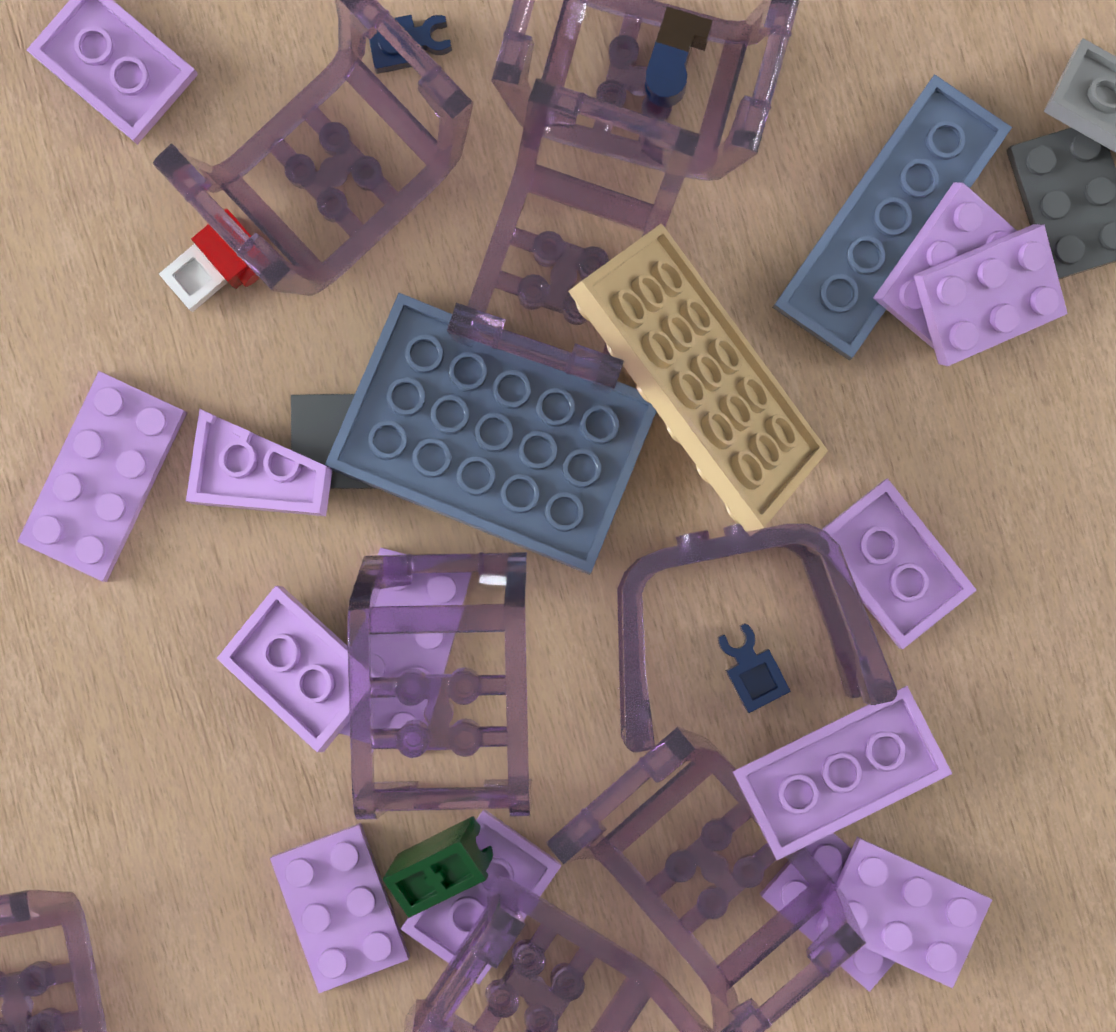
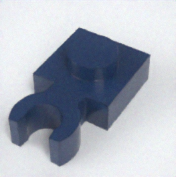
[366,15,452,74]
[718,623,791,713]

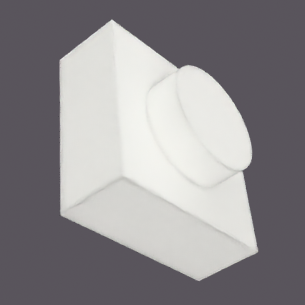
[159,243,228,312]

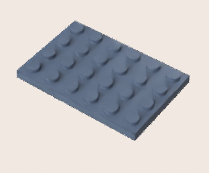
[325,293,656,575]

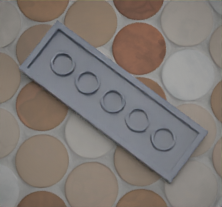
[772,74,1012,361]

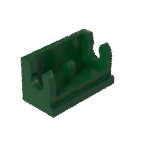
[382,816,493,918]

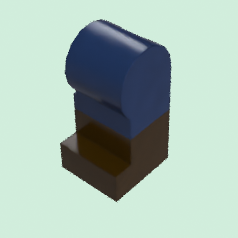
[645,6,713,107]

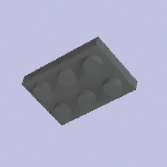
[1006,128,1116,279]

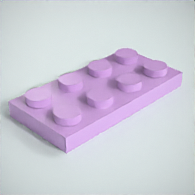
[17,371,187,582]
[340,547,472,756]
[732,686,952,860]

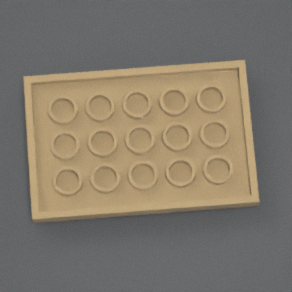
[568,223,828,537]

